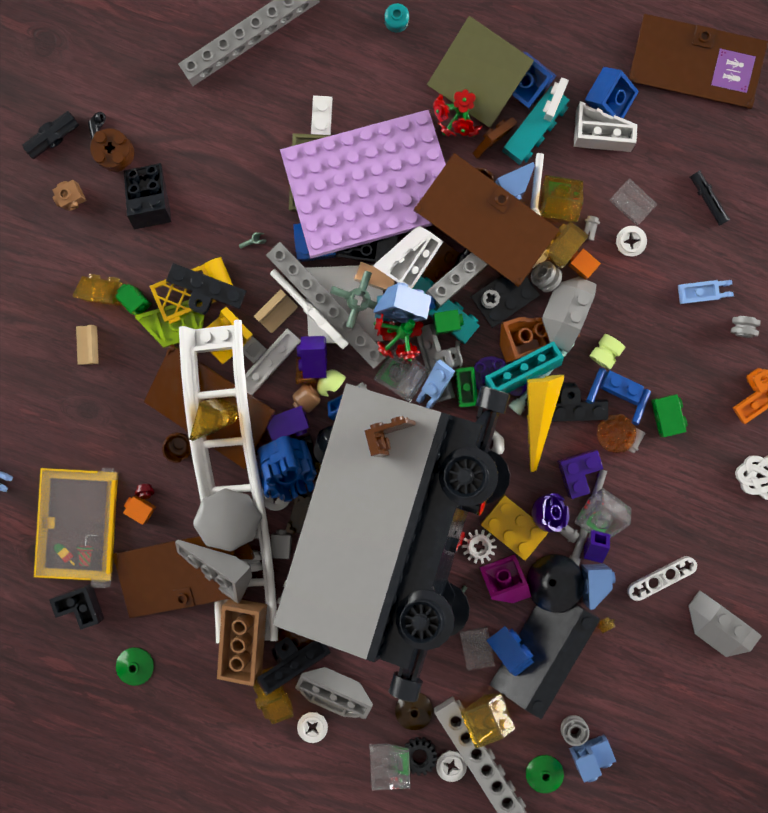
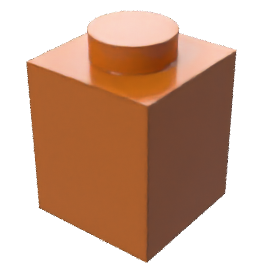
[568,248,601,280]
[123,496,156,525]

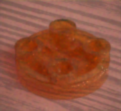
[597,414,636,453]

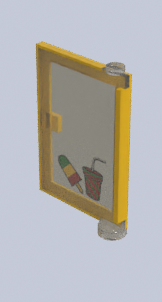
[34,468,118,588]

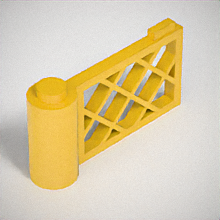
[150,257,233,324]

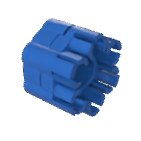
[257,436,317,502]

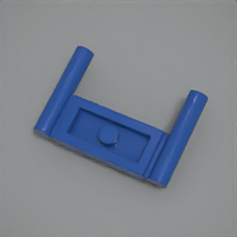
[586,368,651,425]

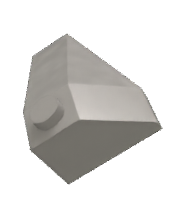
[175,540,252,603]

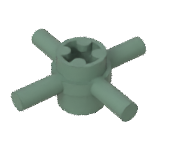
[330,271,378,329]

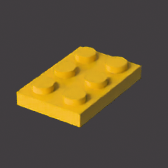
[480,495,549,561]

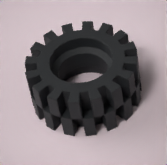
[403,737,437,776]

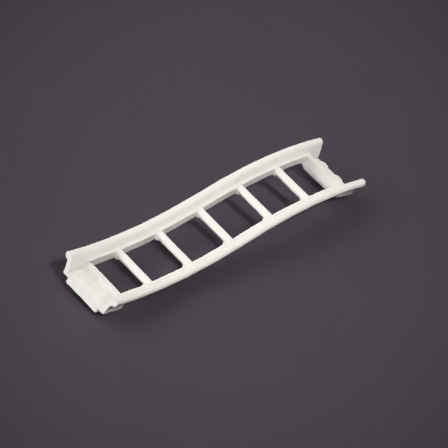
[179,320,278,643]

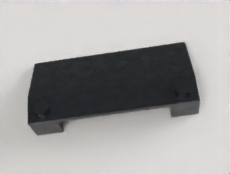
[489,604,600,719]

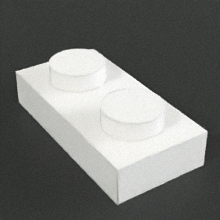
[543,77,569,122]
[311,96,333,135]

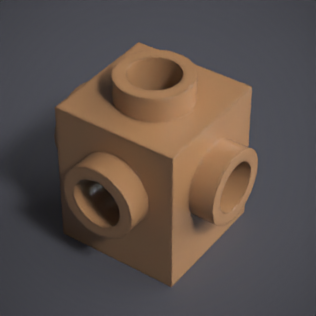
[52,180,87,211]

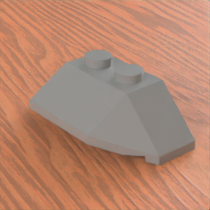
[542,277,597,353]
[688,590,762,657]
[295,667,373,719]

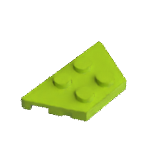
[135,300,205,348]

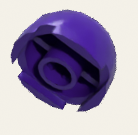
[532,493,569,532]

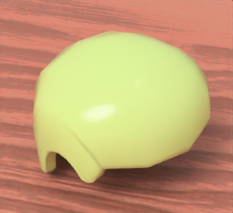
[317,369,346,397]

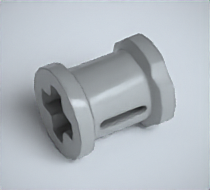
[481,290,500,309]

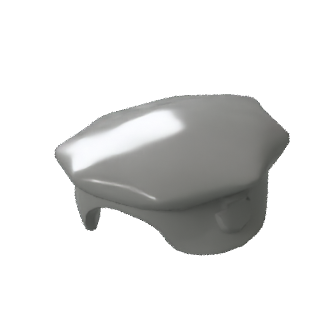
[193,488,262,551]

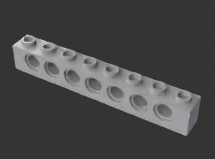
[178,0,319,86]
[266,242,386,369]
[434,696,527,813]

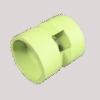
[589,334,626,370]

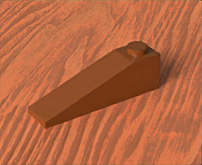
[500,317,580,363]

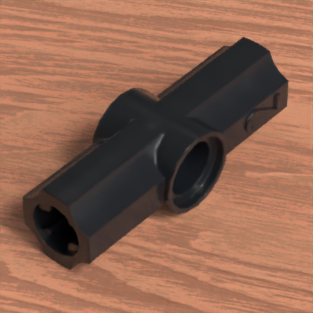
[22,111,79,159]

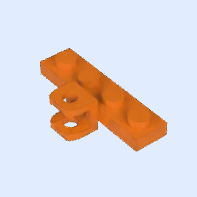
[733,368,768,424]

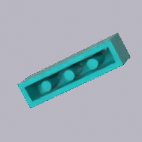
[502,86,569,165]
[412,276,480,344]
[485,341,564,393]

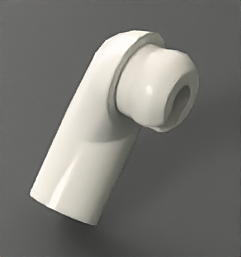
[491,430,505,455]

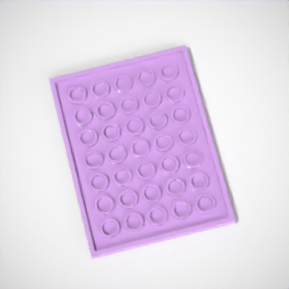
[280,110,446,258]

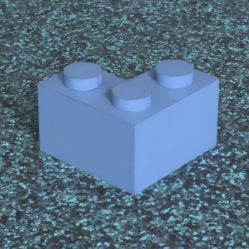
[569,734,616,782]

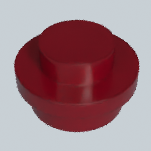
[135,484,154,499]

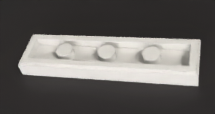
[245,328,301,395]

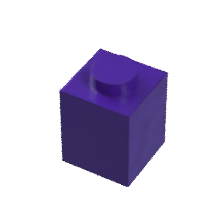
[584,530,610,563]

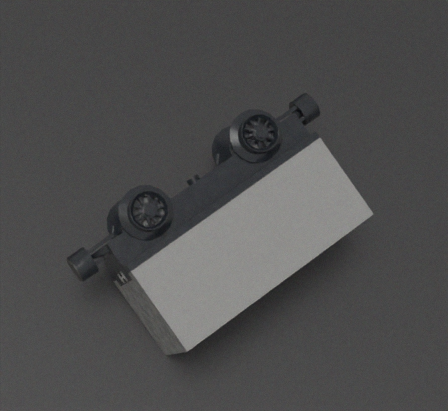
[273,383,510,702]

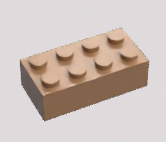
[217,599,267,686]

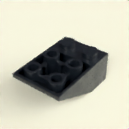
[124,163,172,230]
[337,235,399,264]

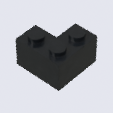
[49,583,104,630]

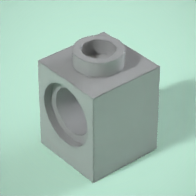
[271,530,292,559]

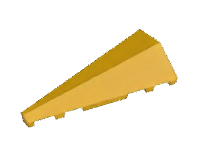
[527,375,564,472]

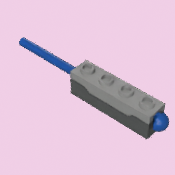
[425,253,489,311]

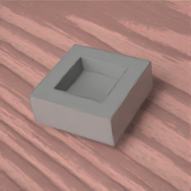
[243,337,267,364]

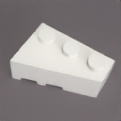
[574,101,637,152]
[373,226,443,288]

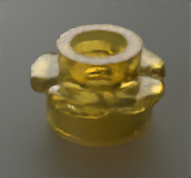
[597,617,616,633]

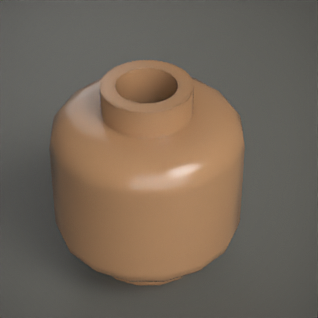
[292,384,321,413]

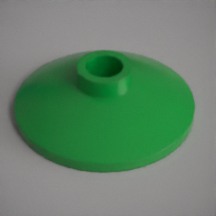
[116,647,154,686]
[526,755,564,793]

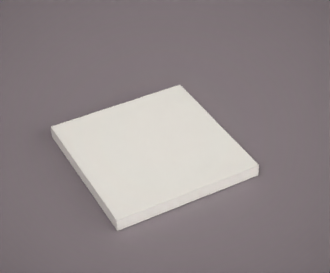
[305,265,384,344]

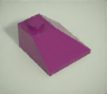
[479,555,531,603]

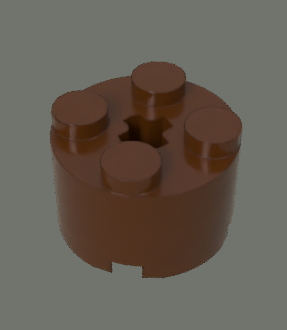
[90,128,134,172]

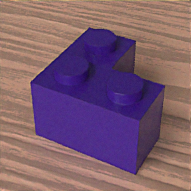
[297,336,327,379]
[267,406,310,441]
[557,450,603,499]

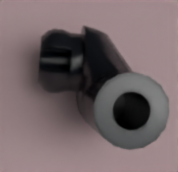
[88,112,106,140]

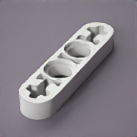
[627,556,697,601]

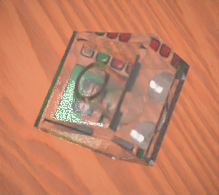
[374,347,431,403]
[575,488,631,538]
[369,743,410,791]

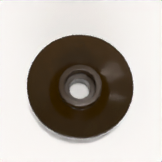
[395,693,433,730]

